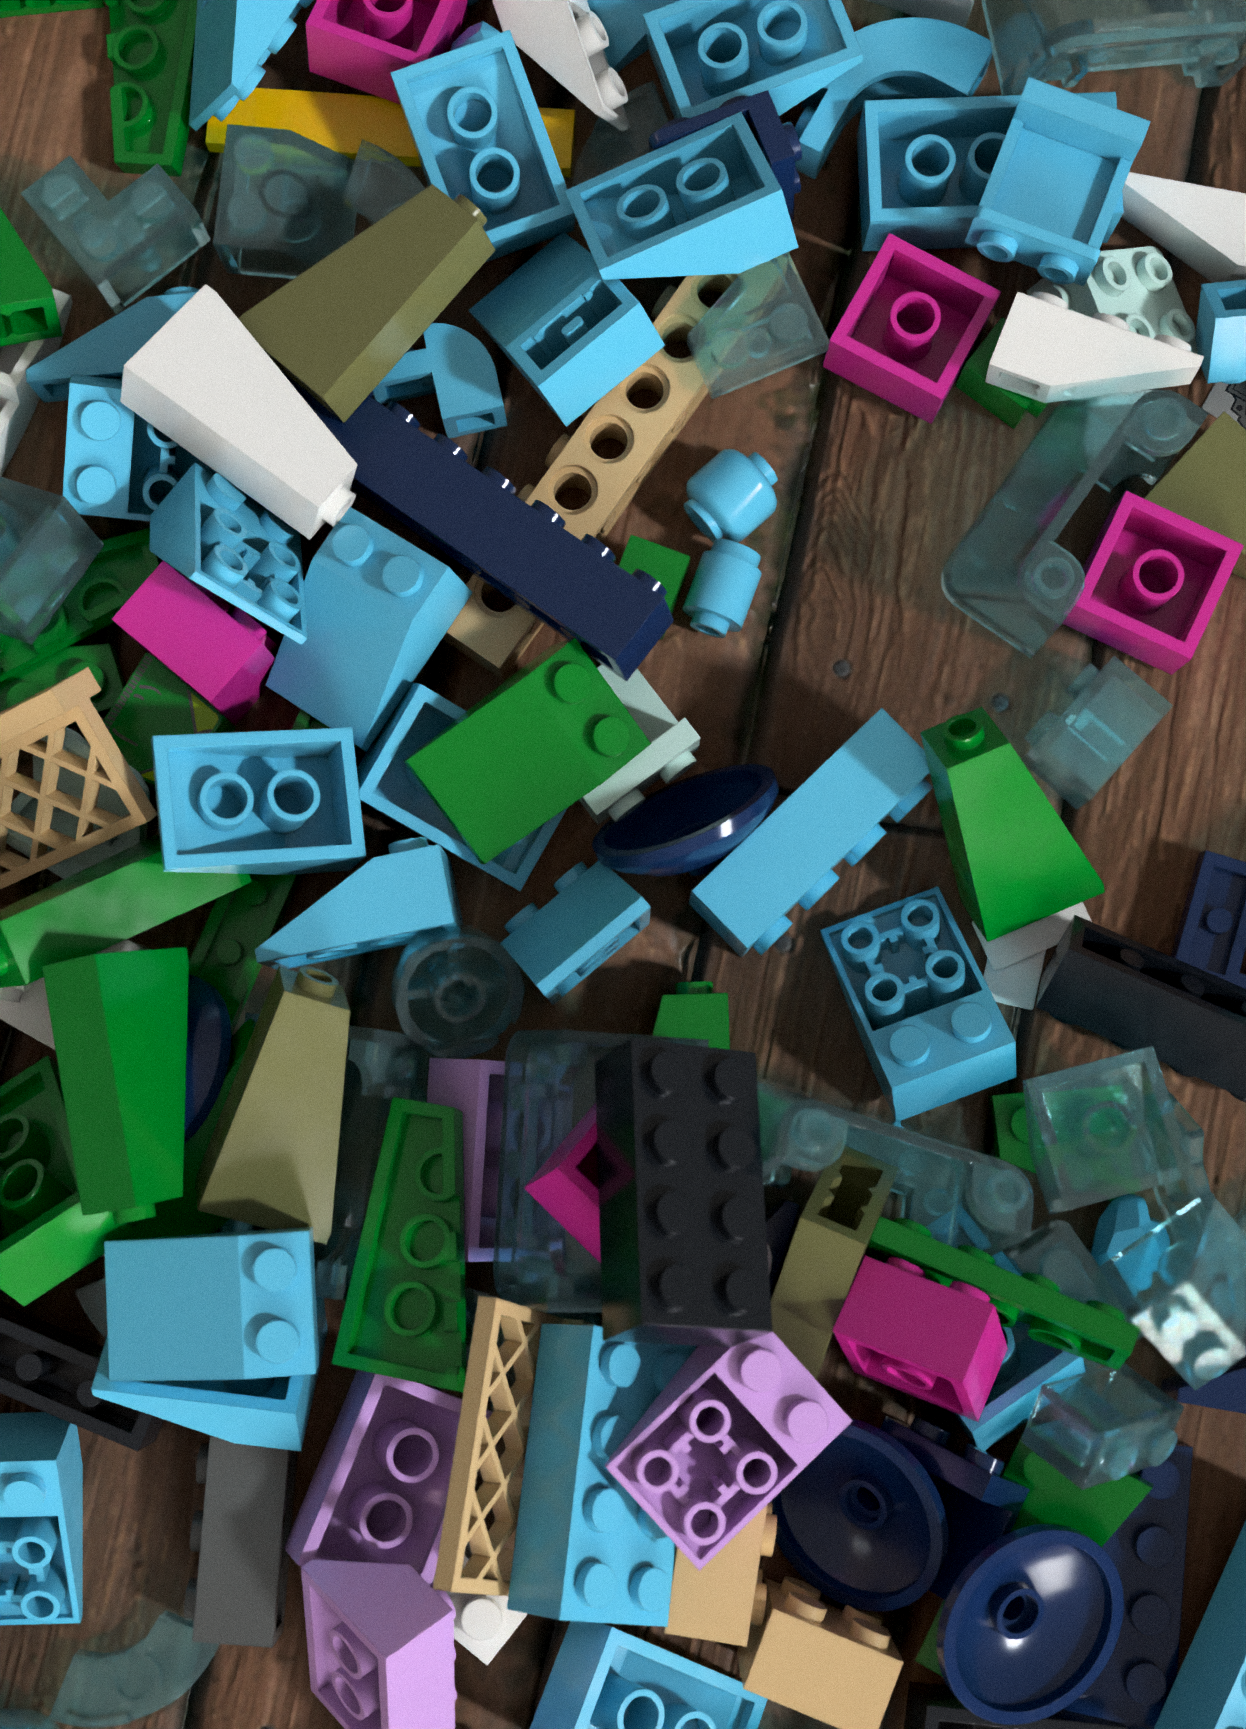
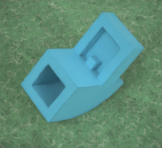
[373,323,508,439]

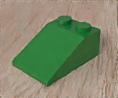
[404,638,651,864]
[0,1055,138,1307]

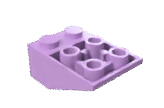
[604,1332,852,1571]

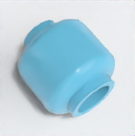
[683,449,778,542]

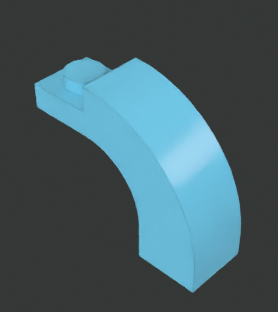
[795,17,996,179]

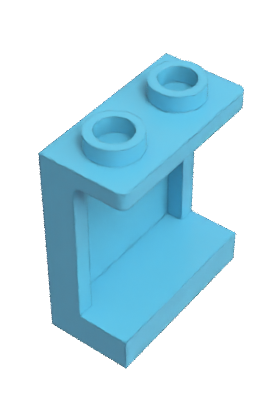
[965,77,1151,286]

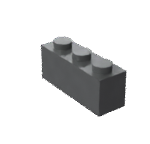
[184,1435,298,1648]

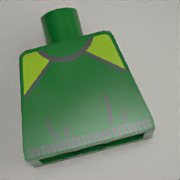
[103,652,235,789]

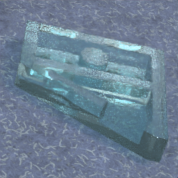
[687,252,830,399]

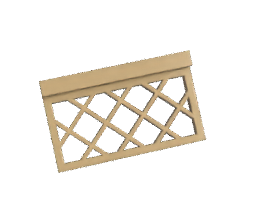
[0,667,158,889]
[433,1296,595,1596]

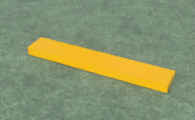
[205,87,576,177]

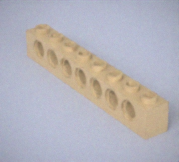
[442,256,788,681]

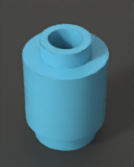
[682,539,762,638]

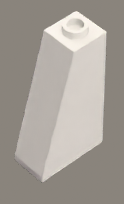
[120,284,358,540]

